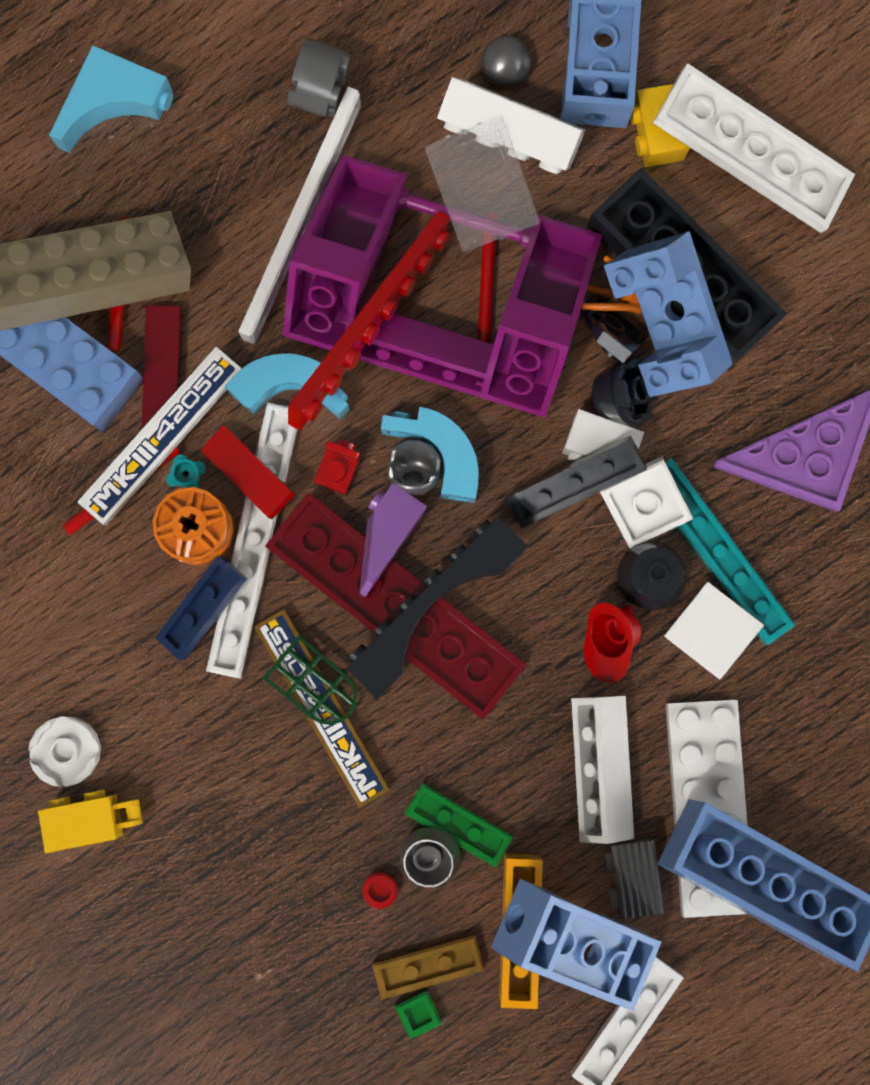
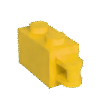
[38,789,143,853]

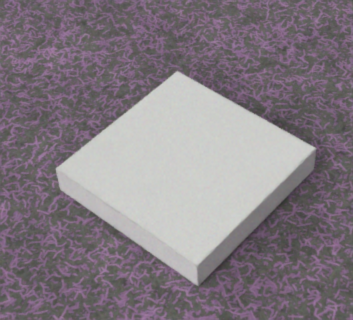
[600,456,693,548]
[664,581,764,680]

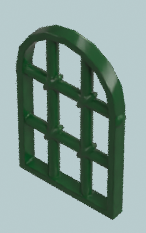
[263,635,358,725]

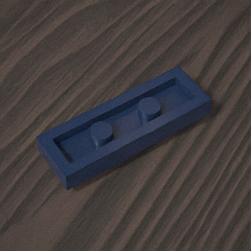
[155,555,247,661]

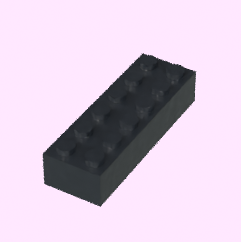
[587,168,787,370]

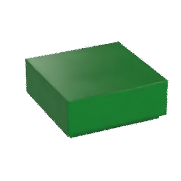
[395,988,442,1040]

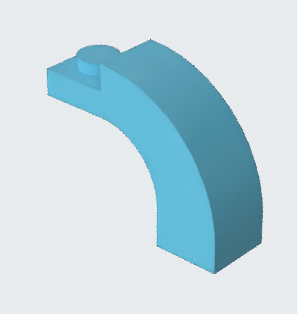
[225,354,350,420]
[381,407,479,503]

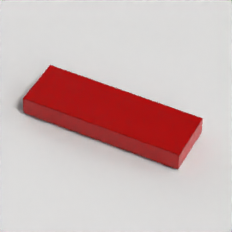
[201,425,295,520]

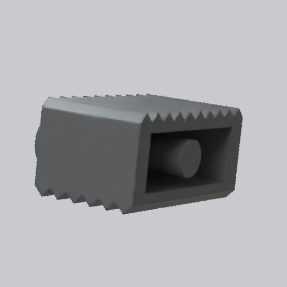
[603,837,664,918]

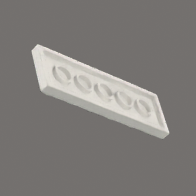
[652,63,855,233]
[665,699,747,918]

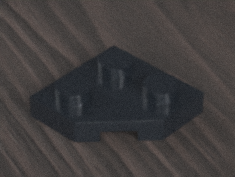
[580,294,649,363]

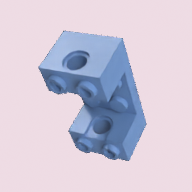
[560,0,641,128]
[603,231,733,397]
[491,878,662,1011]

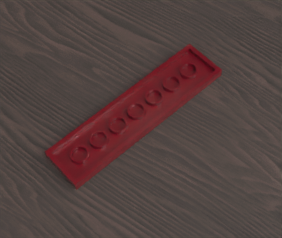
[265,492,526,720]

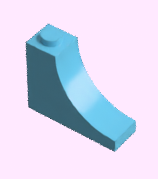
[49,46,173,153]

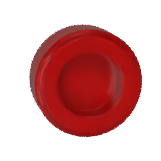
[362,871,398,909]

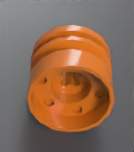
[152,487,236,566]

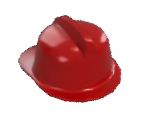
[584,602,642,683]

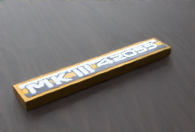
[254,609,390,808]

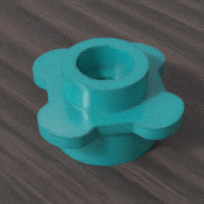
[166,454,206,488]

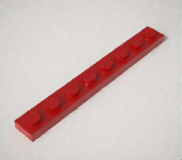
[288,211,450,431]

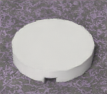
[29,716,101,787]

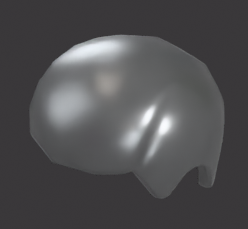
[479,35,531,89]
[387,440,441,495]

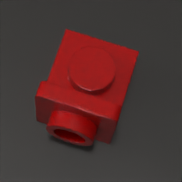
[313,439,361,496]

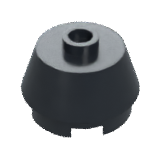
[592,358,658,427]
[618,541,687,610]

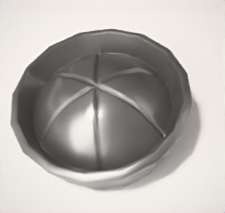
[400,827,461,887]

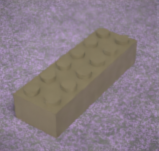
[0,211,191,331]

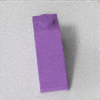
[359,483,427,597]

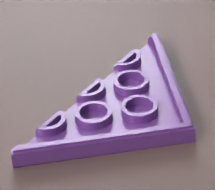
[713,390,870,512]

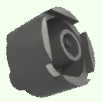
[287,37,351,118]

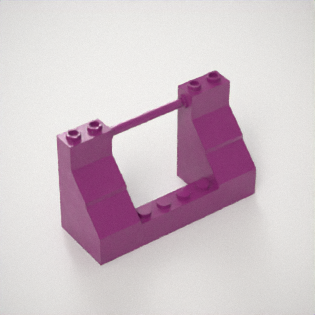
[283,155,602,417]

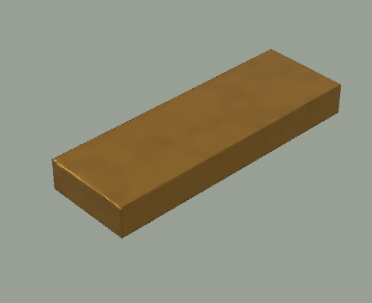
[372,933,485,1000]

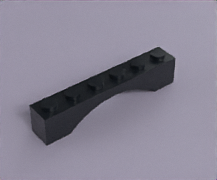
[346,517,528,699]

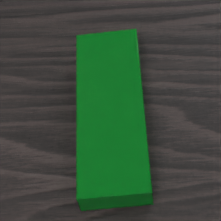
[404,782,513,868]

